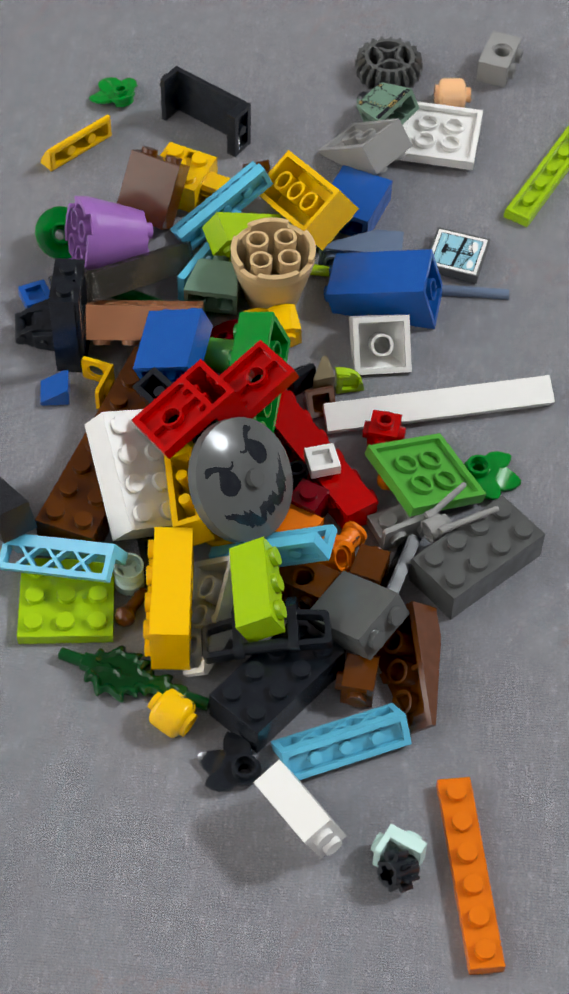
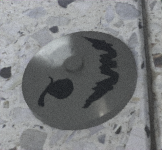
[188,417,293,543]

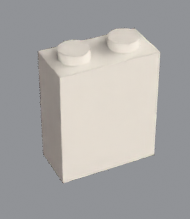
[254,759,347,859]

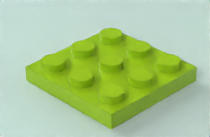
[17,558,115,644]

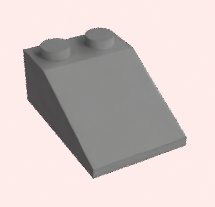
[319,118,413,176]

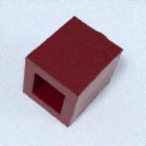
[291,478,330,518]

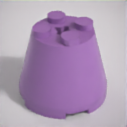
[65,196,153,280]

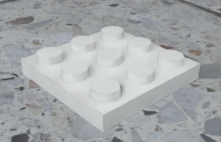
[401,101,483,170]

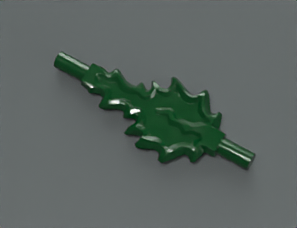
[58,645,209,711]

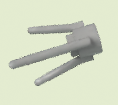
[420,482,499,543]

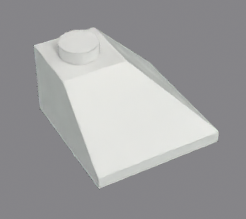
[349,315,412,375]

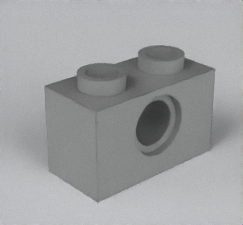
[476,31,524,88]

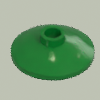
[35,206,72,259]

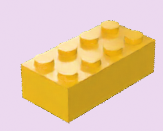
[259,150,359,251]
[143,527,194,670]

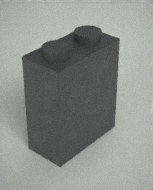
[307,570,410,660]

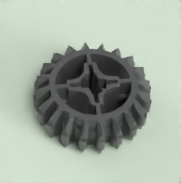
[355,36,423,89]

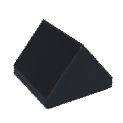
[287,363,316,396]

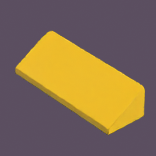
[40,114,112,171]

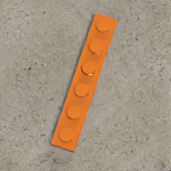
[436,777,505,975]

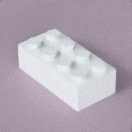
[84,409,173,541]

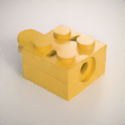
[160,142,230,213]

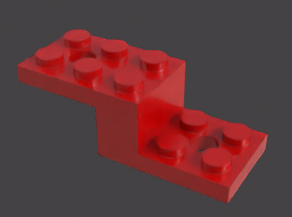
[131,340,299,459]

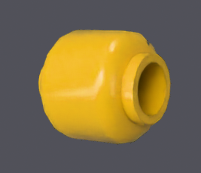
[147,689,198,738]

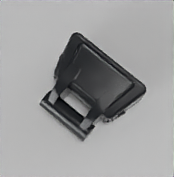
[14,299,54,351]

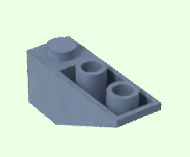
[318,229,404,266]

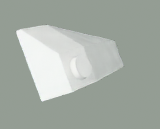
[183,555,234,677]

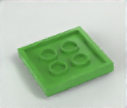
[365,433,486,517]

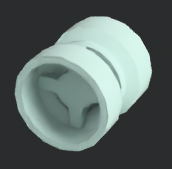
[113,553,145,596]

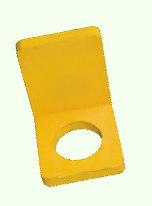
[81,356,115,409]

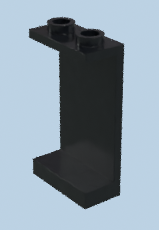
[160,66,251,157]

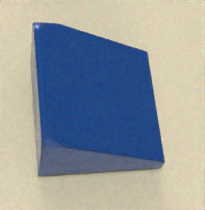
[40,370,70,406]

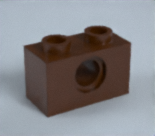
[279,562,341,609]

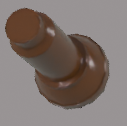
[114,588,147,627]

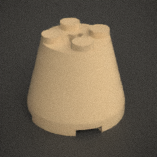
[231,217,316,309]

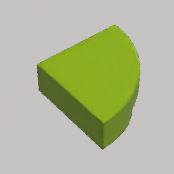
[334,367,364,394]

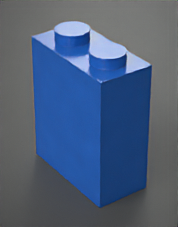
[332,165,392,236]
[133,308,213,383]

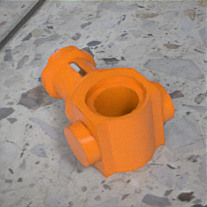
[318,521,367,573]

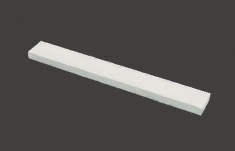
[322,375,555,434]

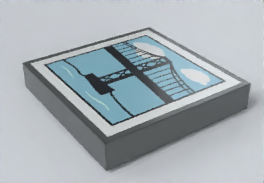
[430,227,490,283]

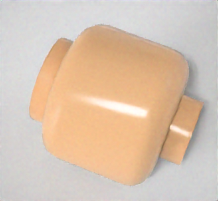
[434,78,471,108]

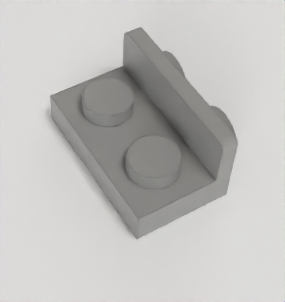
[366,503,426,550]

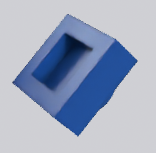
[18,279,50,309]

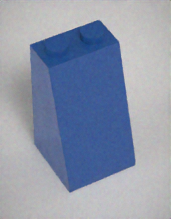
[324,249,443,329]

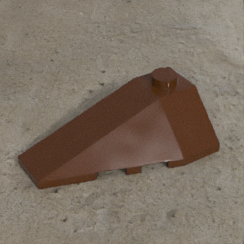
[374,601,441,735]

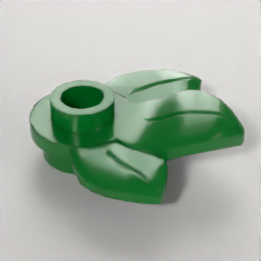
[89,77,137,107]
[464,451,521,500]

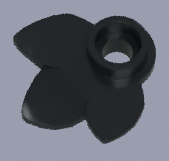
[198,732,262,792]

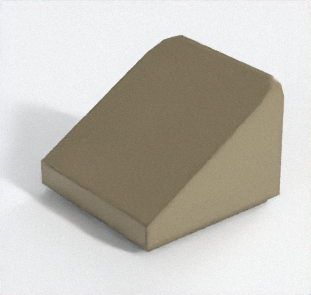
[313,356,335,388]

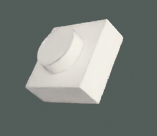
[304,443,341,479]

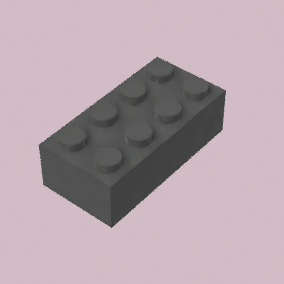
[409,495,545,620]

